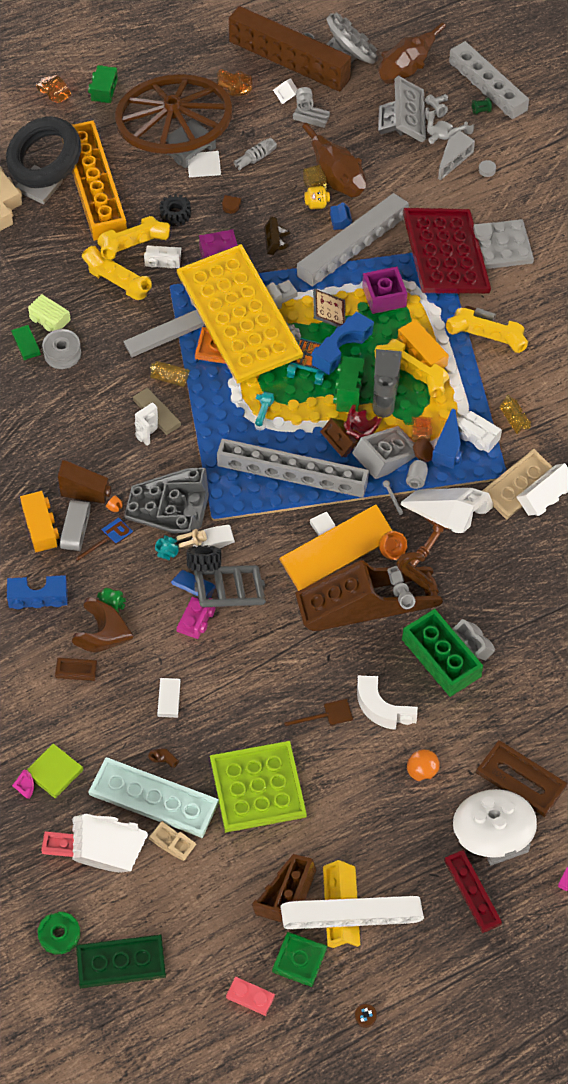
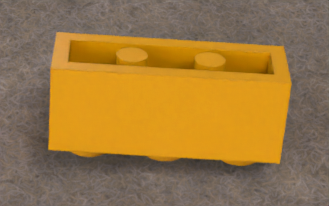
[397,319,449,368]
[20,491,60,553]

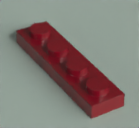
[444,850,502,933]

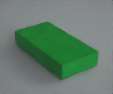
[11,325,41,360]

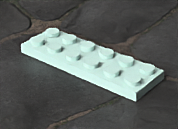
[89,757,219,838]

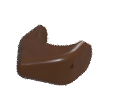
[71,597,133,652]

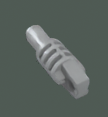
[234,138,277,170]

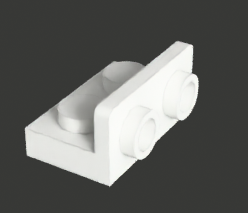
[144,246,182,268]
[135,402,158,446]

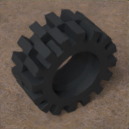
[160,194,191,227]
[187,545,222,572]

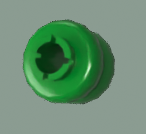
[97,587,126,613]

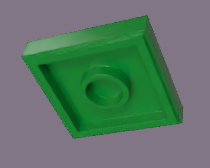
[272,932,327,987]

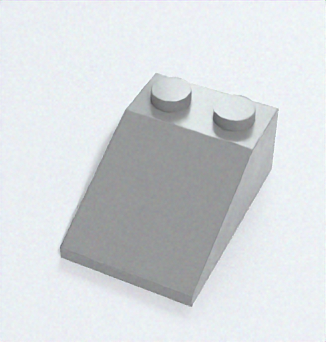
[352,426,416,479]

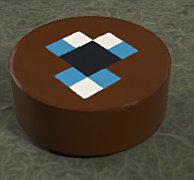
[355,1004,377,1028]

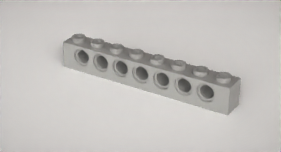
[217,439,369,498]

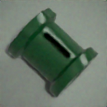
[471,97,492,115]

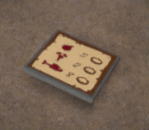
[313,289,345,327]

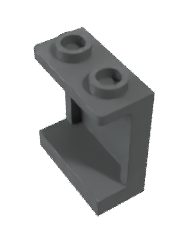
[166,119,216,168]

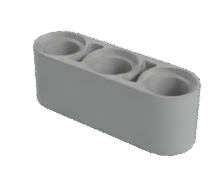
[60,500,90,551]

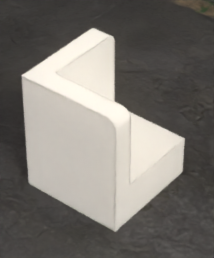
[273,78,298,104]

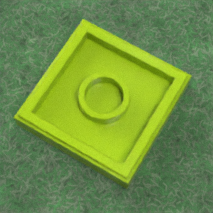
[27,744,83,799]

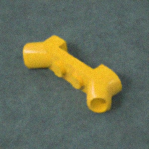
[97,216,170,260]
[82,246,152,300]
[446,308,528,353]
[375,339,449,397]

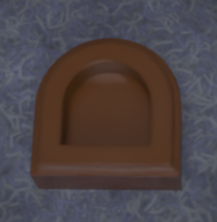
[222,195,241,214]

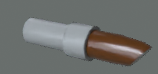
[464,306,496,321]

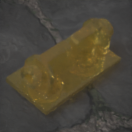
[150,361,190,387]
[499,395,531,434]

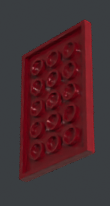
[402,208,491,294]

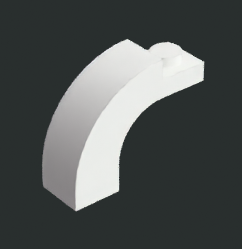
[357,675,418,729]

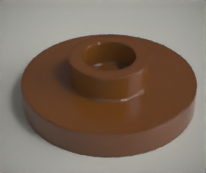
[413,438,434,463]

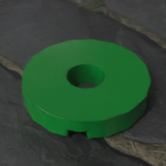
[38,912,80,954]

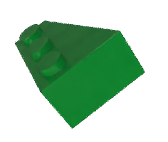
[333,356,365,413]

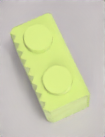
[28,294,71,331]

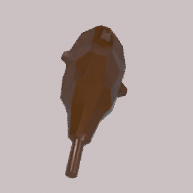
[378,22,446,84]
[302,123,366,197]

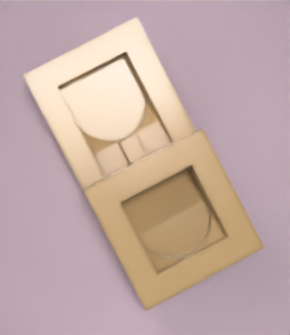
[148,821,196,861]

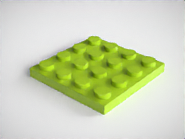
[210,741,307,833]

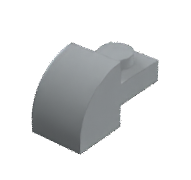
[266,280,298,309]

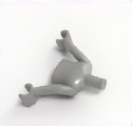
[425,108,474,144]

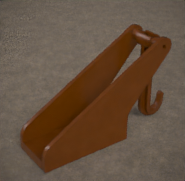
[295,552,443,631]

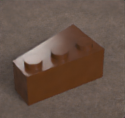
[252,854,317,923]

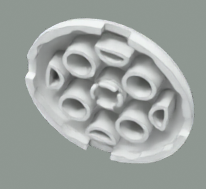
[453,789,537,857]

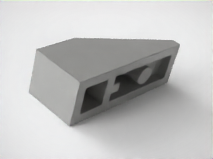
[438,131,475,180]

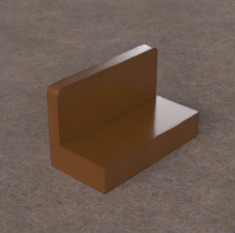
[320,418,359,457]

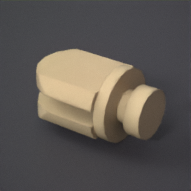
[176,529,207,549]

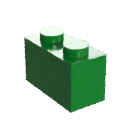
[88,65,118,103]

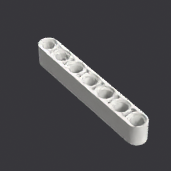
[281,896,424,929]

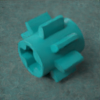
[155,535,179,561]

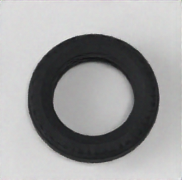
[6,116,81,188]

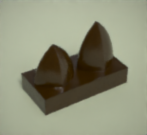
[264,216,291,255]

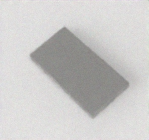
[395,76,426,142]

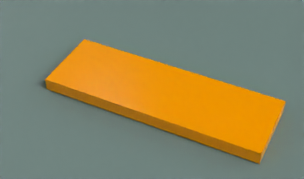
[279,505,392,591]

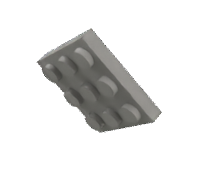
[478,219,534,269]

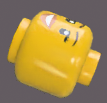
[304,186,330,209]

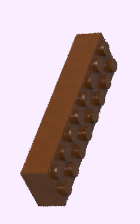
[229,6,351,92]

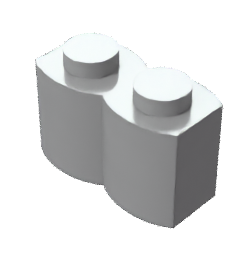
[453,619,495,660]

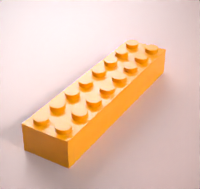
[62,120,127,241]

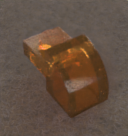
[217,69,253,96]
[36,74,71,103]
[411,417,432,441]

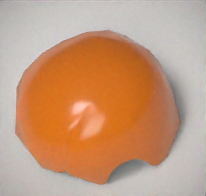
[379,531,407,560]
[407,750,440,781]

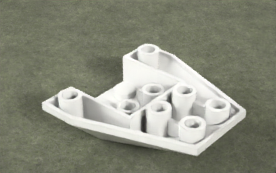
[401,488,493,533]

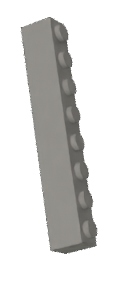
[297,193,409,287]

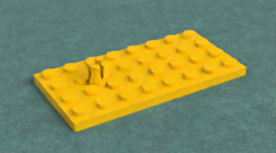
[177,244,303,384]

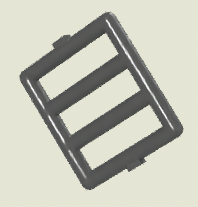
[194,565,266,607]

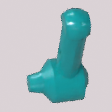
[255,391,275,426]

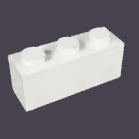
[517,463,568,516]

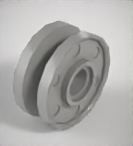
[42,329,82,369]

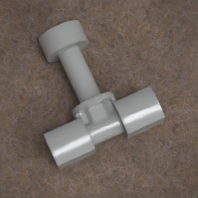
[387,566,415,609]

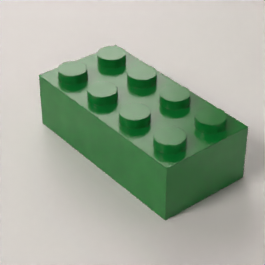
[402,609,483,697]

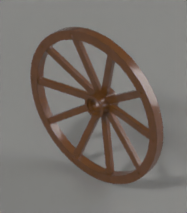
[115,74,232,154]

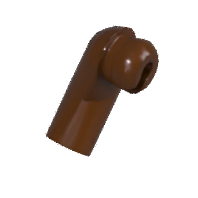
[148,749,179,768]

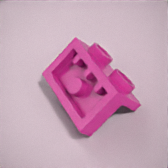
[176,597,216,639]

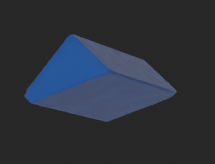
[171,570,216,599]

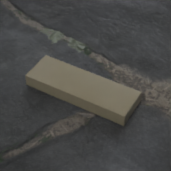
[133,388,181,435]

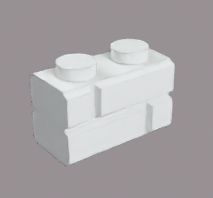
[458,411,502,453]

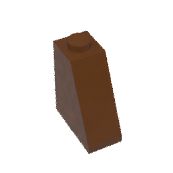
[58,460,112,504]

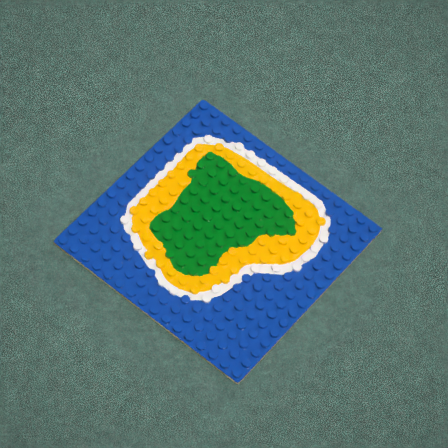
[170,253,506,521]

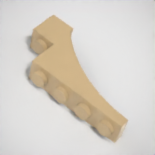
[0,166,22,231]

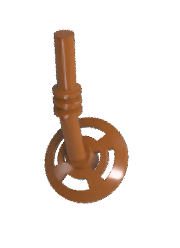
[410,517,449,567]

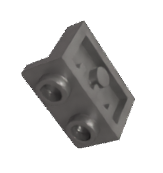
[378,101,404,136]

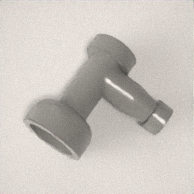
[425,94,448,117]

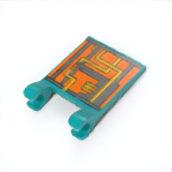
[287,338,325,385]

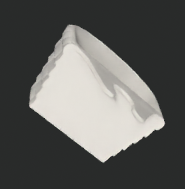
[72,814,148,872]

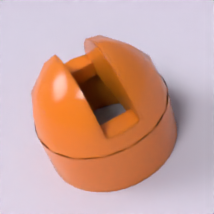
[106,495,123,512]

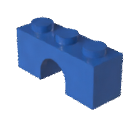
[7,575,68,609]

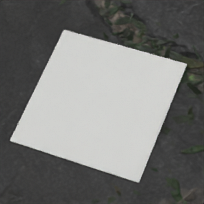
[188,151,221,177]

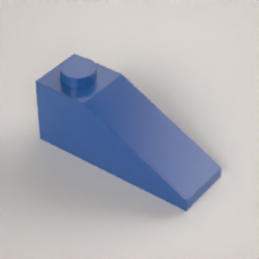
[432,409,462,469]

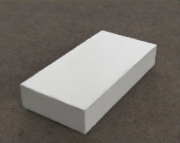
[158,678,181,718]

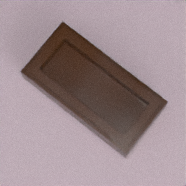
[55,658,98,681]

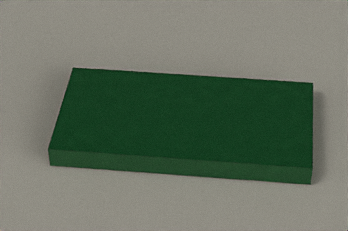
[76,934,166,988]

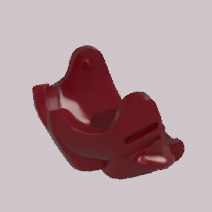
[344,404,382,440]

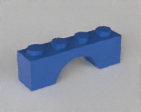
[312,311,374,375]

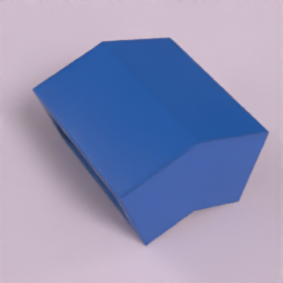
[330,202,353,230]

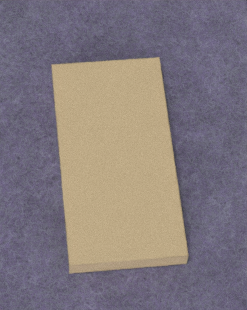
[482,449,552,520]

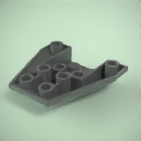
[124,468,209,533]

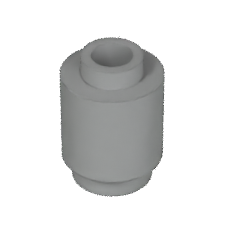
[406,460,428,489]

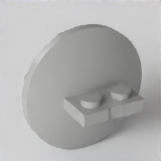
[326,12,378,64]

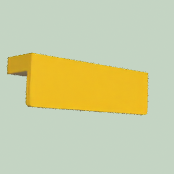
[323,860,360,948]

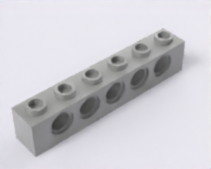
[449,41,529,119]

